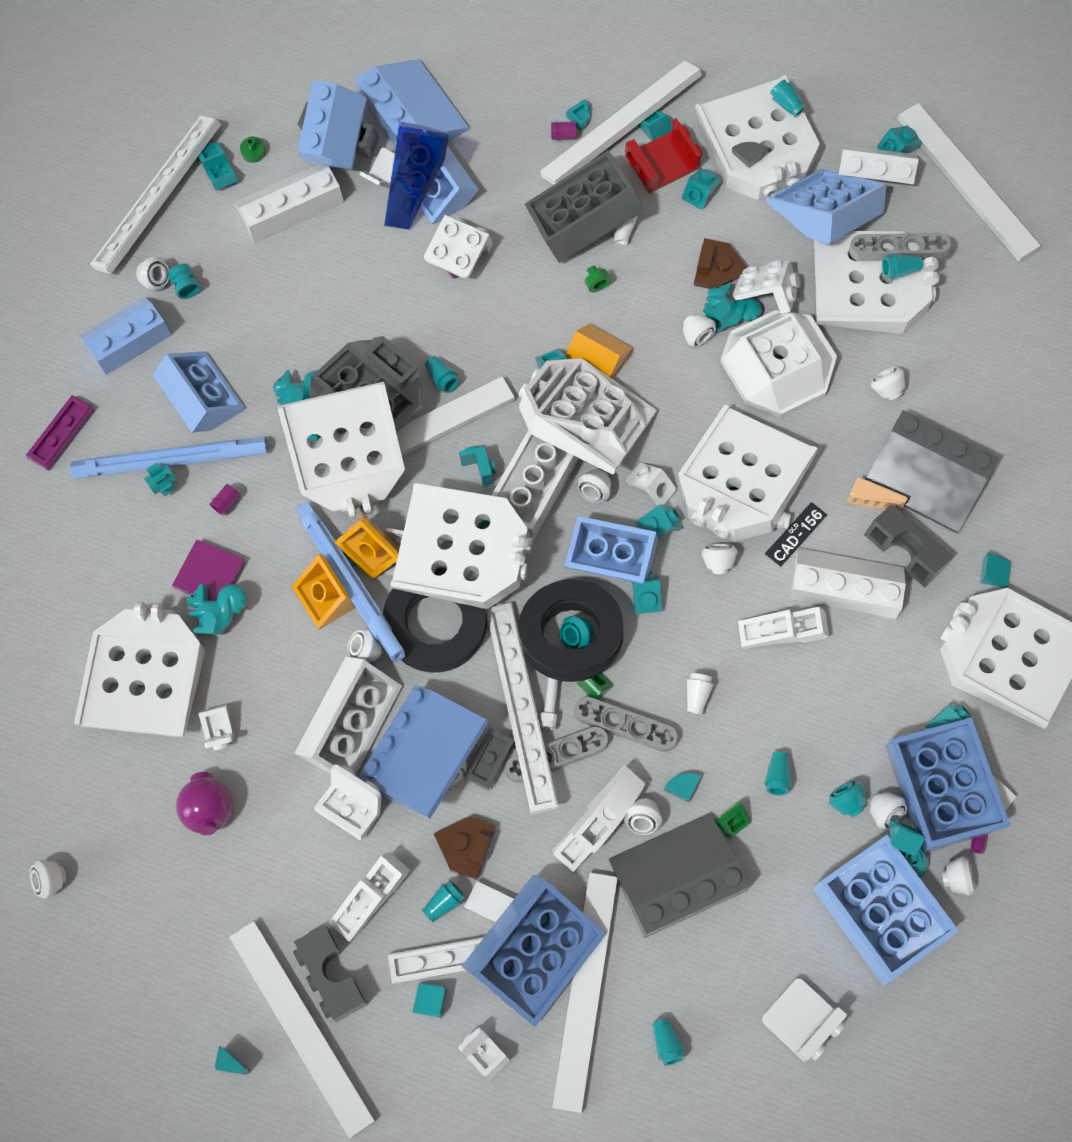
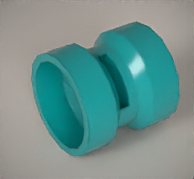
[167,263,201,299]

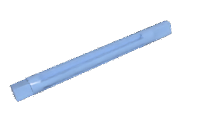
[69,436,267,478]
[296,502,405,663]

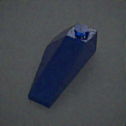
[384,121,449,230]

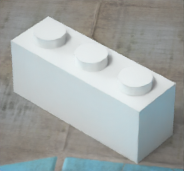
[838,145,919,184]

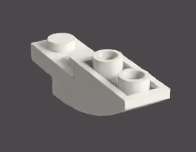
[551,765,645,872]

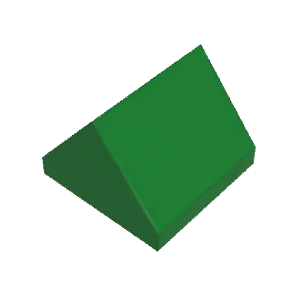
[577,674,613,700]
[714,802,751,839]

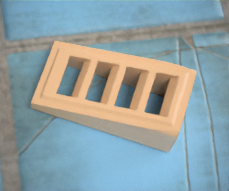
[846,477,907,511]

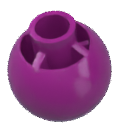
[176,772,233,836]

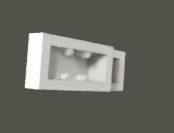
[738,607,829,649]
[329,852,411,942]

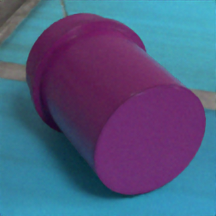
[551,121,576,141]
[209,484,240,516]

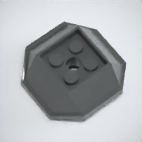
[309,336,422,435]

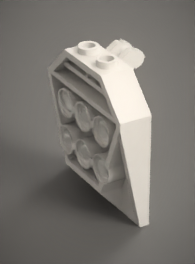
[695,75,820,200]
[813,231,939,334]
[519,358,657,475]
[277,382,405,518]
[678,405,818,542]
[391,483,533,609]
[940,588,1072,729]
[74,601,205,738]

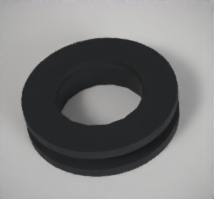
[383,568,487,673]
[519,579,623,682]

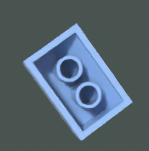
[297,80,367,170]
[397,134,479,224]
[80,297,171,375]
[153,351,245,433]
[564,516,658,584]

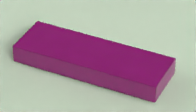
[26,395,95,471]

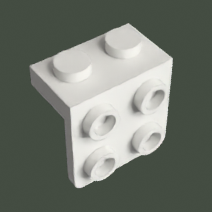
[424,215,493,279]
[733,260,800,314]
[315,764,381,841]
[762,978,847,1062]

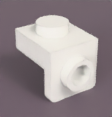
[198,704,235,750]
[458,1027,510,1082]

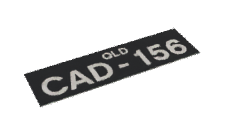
[765,502,827,567]

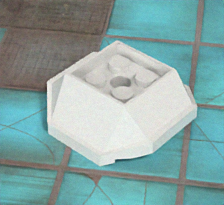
[720,310,837,418]

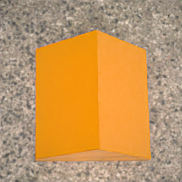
[565,323,633,379]
[334,513,400,580]
[291,554,354,629]

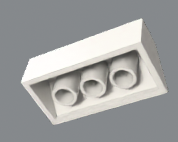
[234,164,343,243]
[491,430,579,541]
[789,548,906,619]
[295,657,402,774]

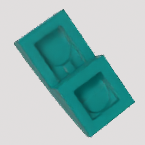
[198,141,238,191]

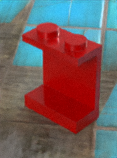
[625,118,703,193]

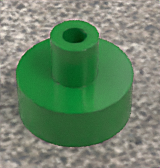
[240,136,266,163]
[585,266,612,293]

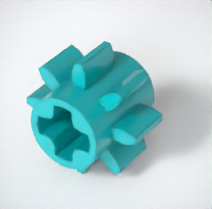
[144,462,177,497]

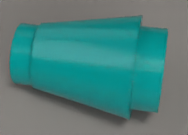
[770,79,806,117]
[882,254,923,280]
[425,356,460,393]
[764,752,792,796]
[422,880,465,923]
[652,1018,686,1066]

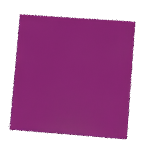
[172,539,245,601]

